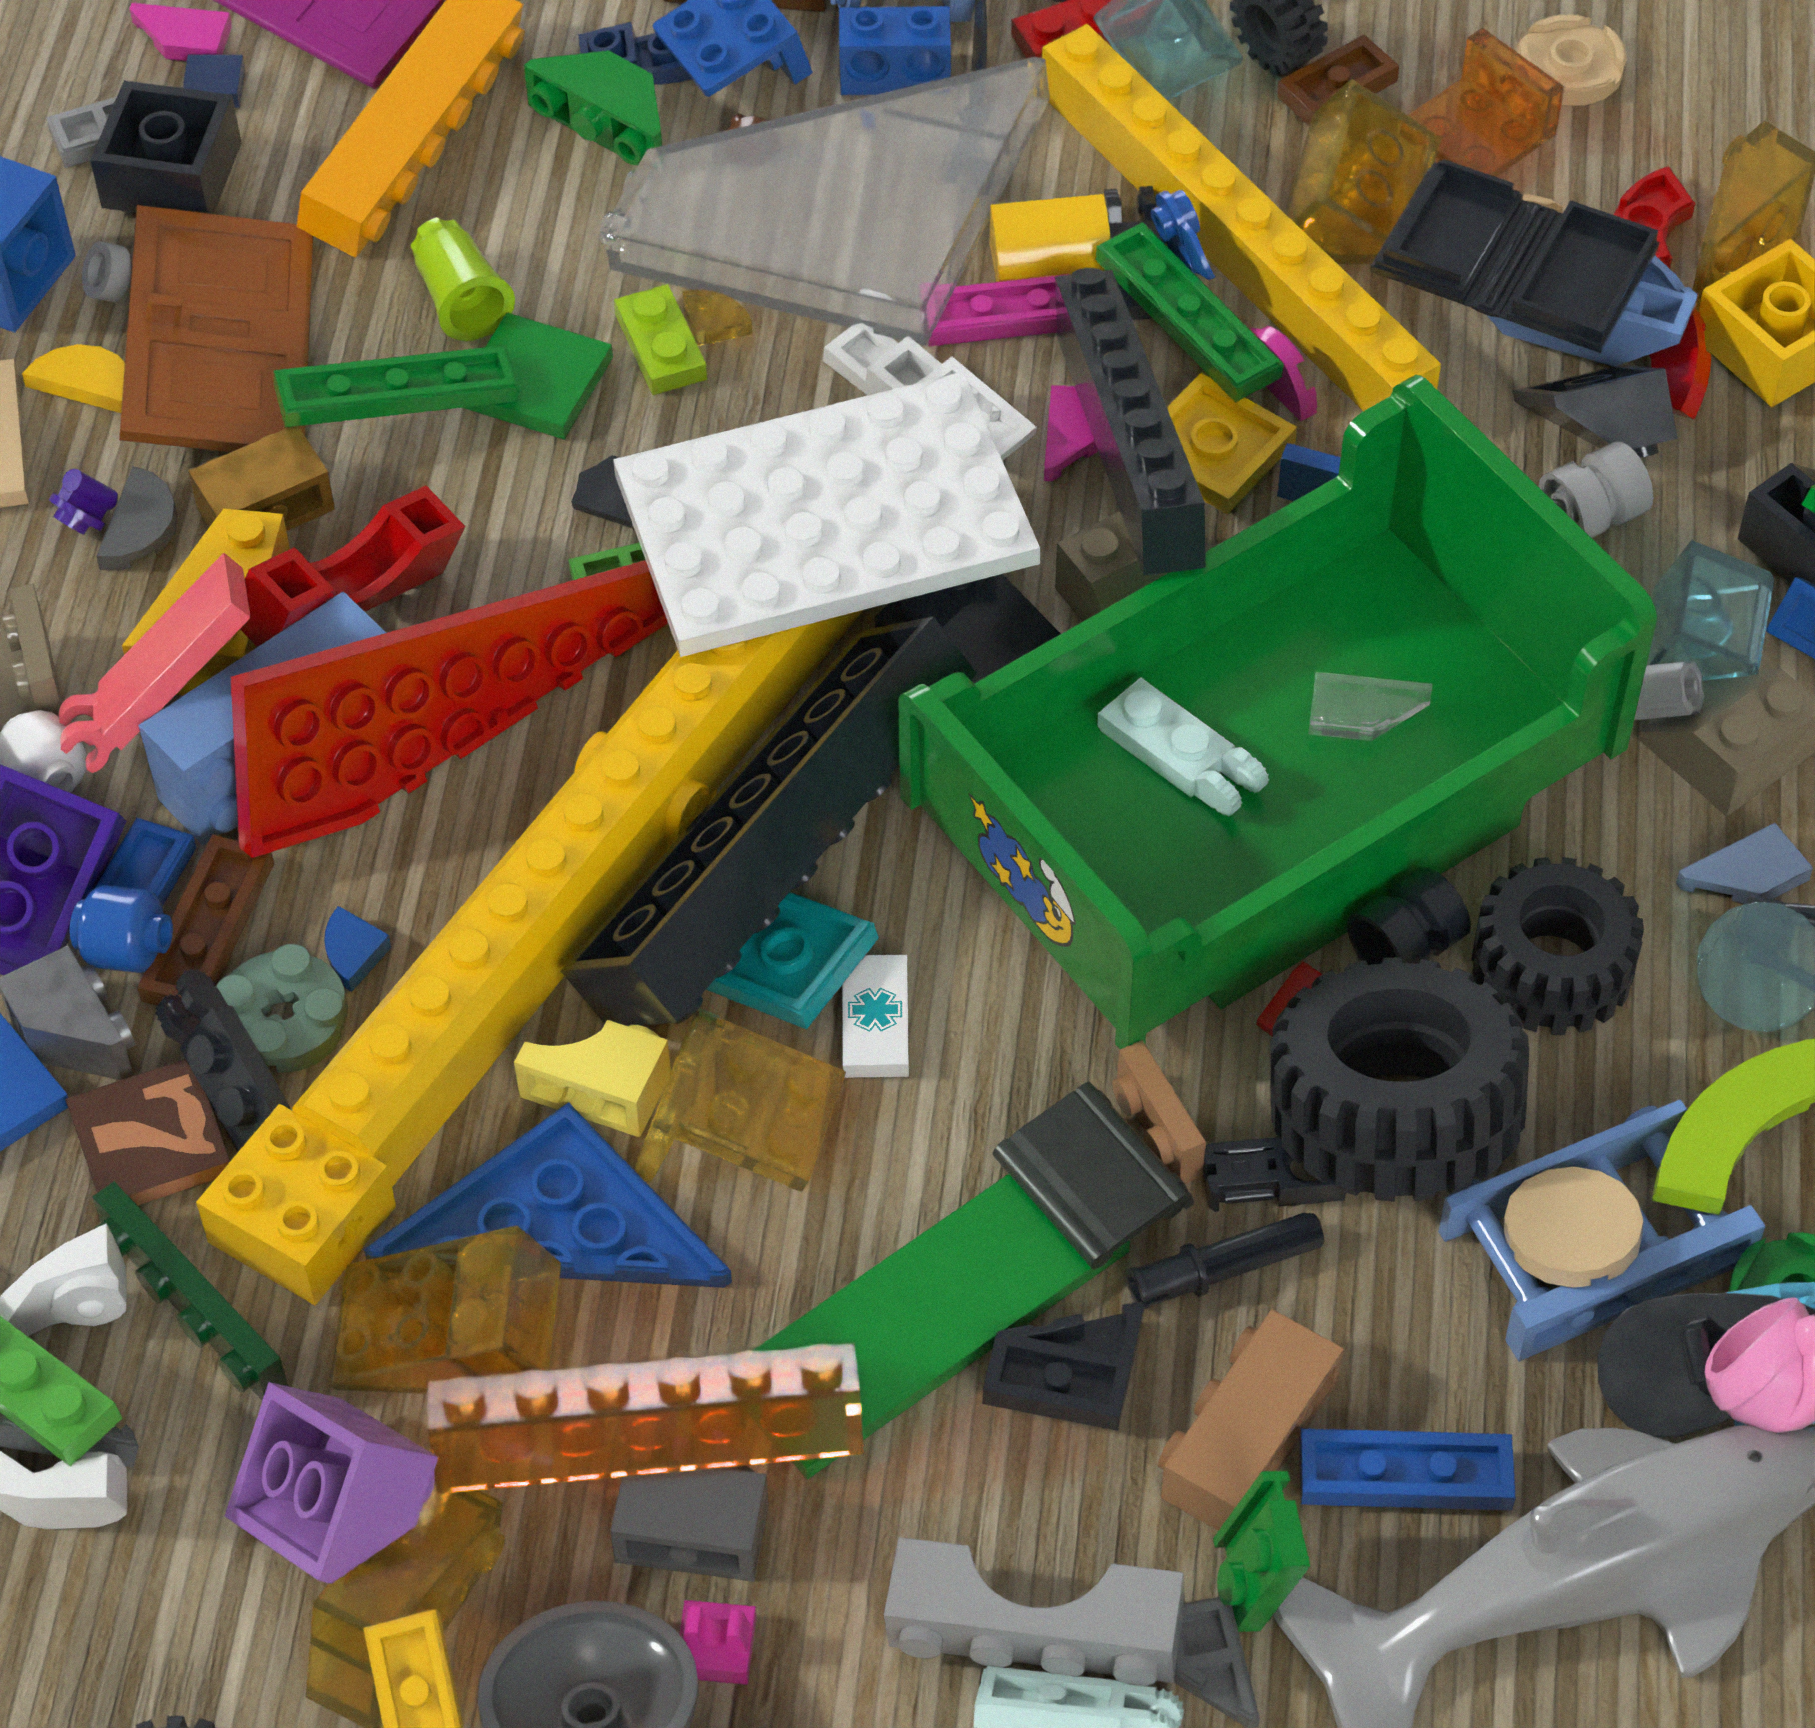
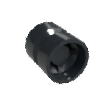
[1347,867,1471,965]

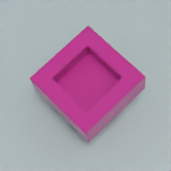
[680,1600,757,1685]

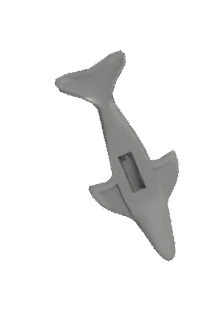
[1273,1425,1815,1728]

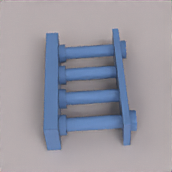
[1438,1099,1765,1362]

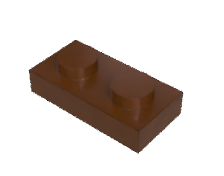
[1277,34,1400,129]

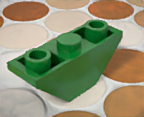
[524,51,664,176]

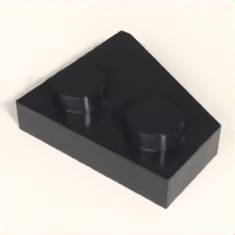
[982,1302,1145,1431]

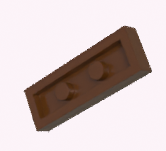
[137,834,274,1006]

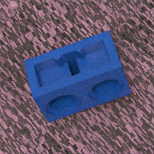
[839,6,951,95]

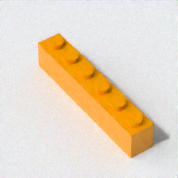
[297,0,525,258]

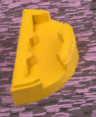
[22,344,125,413]

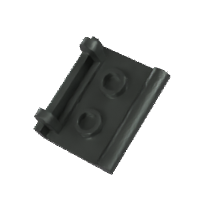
[992,1082,1194,1270]

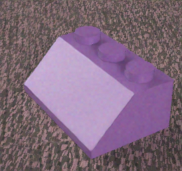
[225,1382,439,1584]

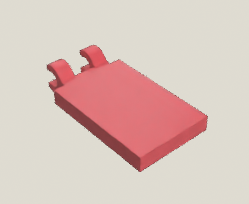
[59,553,250,773]

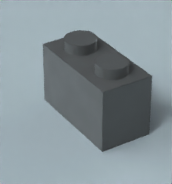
[610,1453,769,1582]

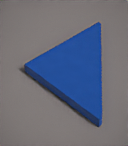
[364,1102,732,1288]

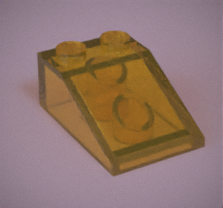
[1692,120,1815,311]

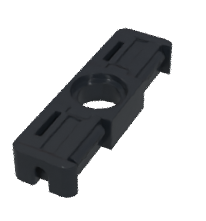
[1203,1137,1363,1212]

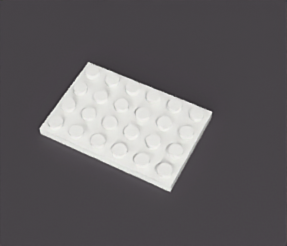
[613,372,1040,657]

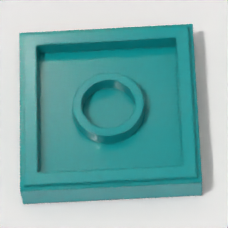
[706,892,879,1030]

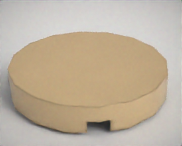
[1515,15,1627,106]
[1504,1166,1644,1288]

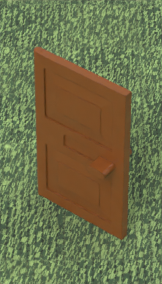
[119,205,314,452]

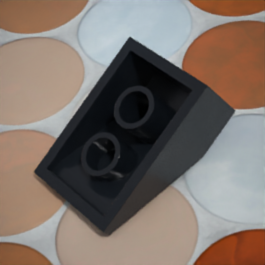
[875,574,1061,683]

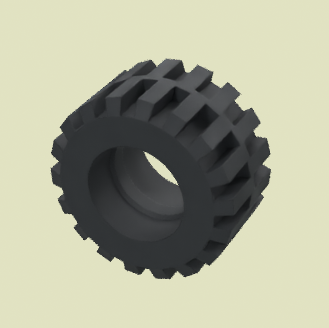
[1471,857,1644,1035]

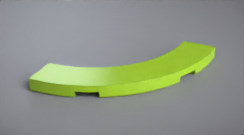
[1652,1038,1815,1215]

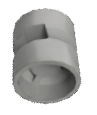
[1539,442,1654,538]

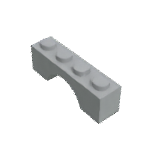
[884,1537,1185,1686]

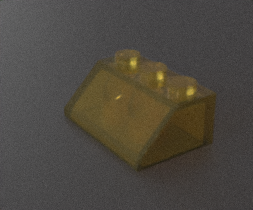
[1284,79,1442,264]

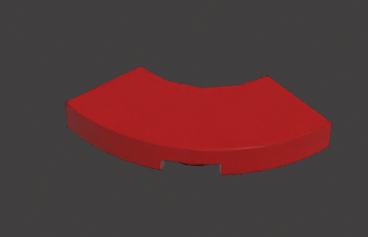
[1613,166,1696,269]
[1649,308,1711,420]

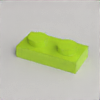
[614,284,707,395]

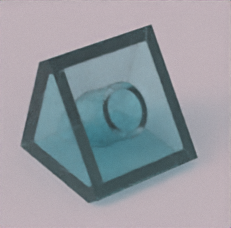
[1094,0,1244,100]
[1647,540,1774,681]

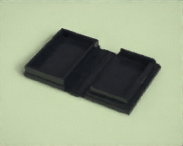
[1370,159,1660,353]

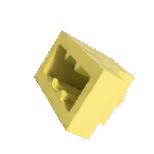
[514,1020,671,1138]

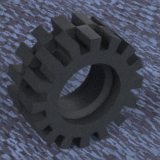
[1230,0,1328,75]

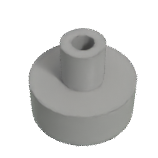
[82,241,132,302]

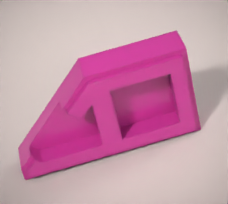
[129,3,232,61]
[1044,385,1098,482]

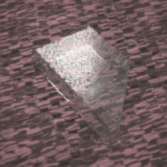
[1309,672,1432,741]

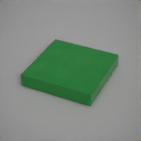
[464,312,613,440]

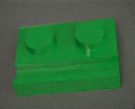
[1213,1471,1311,1632]

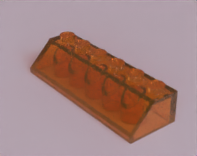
[428,1343,864,1494]

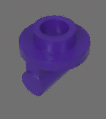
[49,469,118,535]

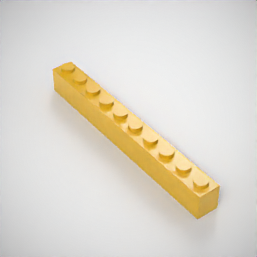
[1041,24,1441,411]

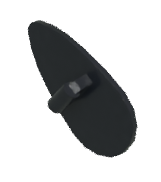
[1597,1293,1815,1437]

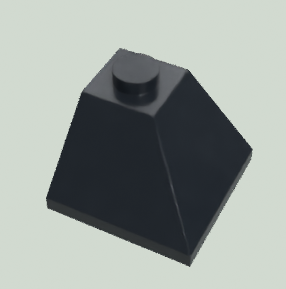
[1513,365,1678,458]

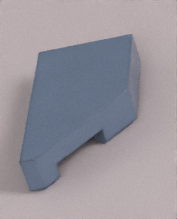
[1676,823,1813,904]

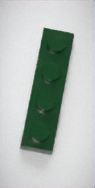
[92,1181,288,1401]

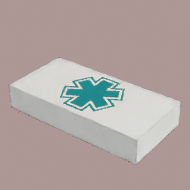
[842,955,909,1078]

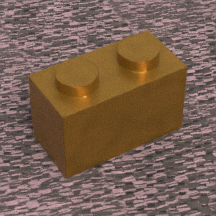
[188,426,335,531]

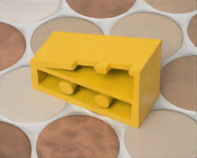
[122,508,290,696]

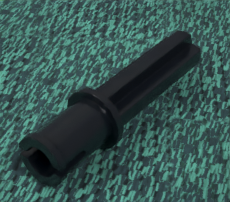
[1126,1212,1325,1310]

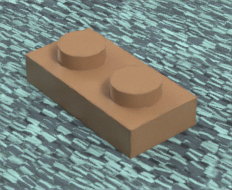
[1112,1040,1206,1184]

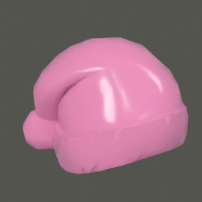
[1705,1297,1815,1433]

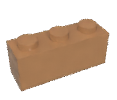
[1158,1309,1344,1531]

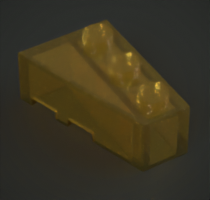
[305,1468,505,1728]

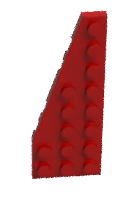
[231,560,668,858]

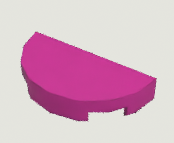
[1250,326,1317,422]

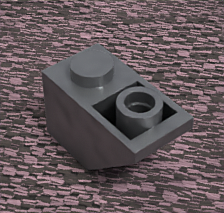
[0,946,135,1080]

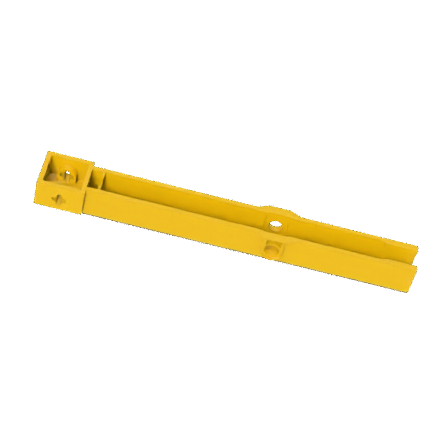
[196,610,863,1306]

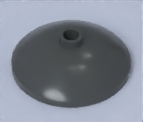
[478,1601,699,1728]

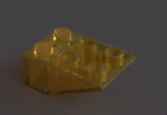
[329,1225,561,1397]

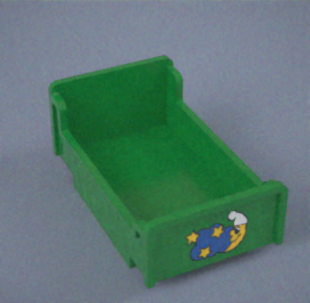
[899,375,1657,1049]

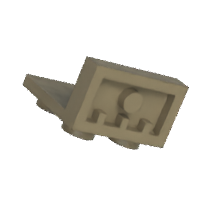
[0,583,62,732]

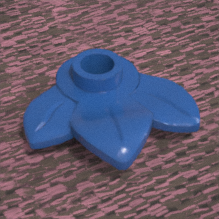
[1151,189,1215,280]

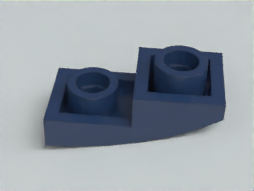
[578,22,692,85]

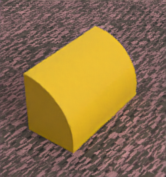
[990,194,1110,282]

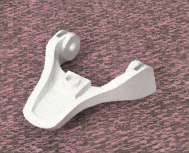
[0,1223,127,1529]

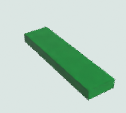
[1096,222,1284,403]
[273,345,519,428]

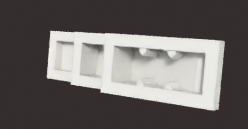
[823,316,1037,461]

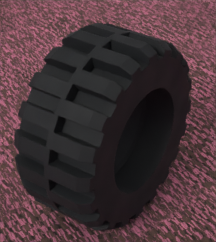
[1270,958,1529,1202]

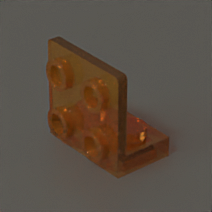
[1400,27,1564,177]

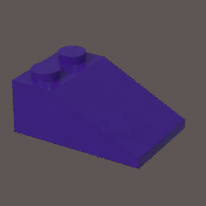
[0,764,127,976]

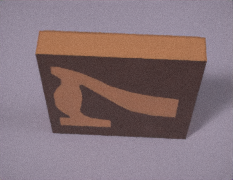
[66,1059,230,1206]

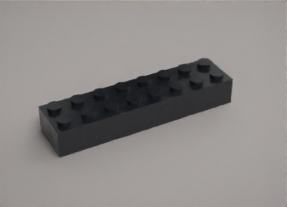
[561,616,977,1026]

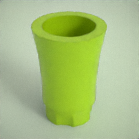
[411,217,515,341]

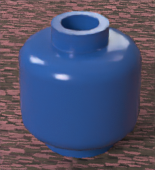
[70,885,173,973]

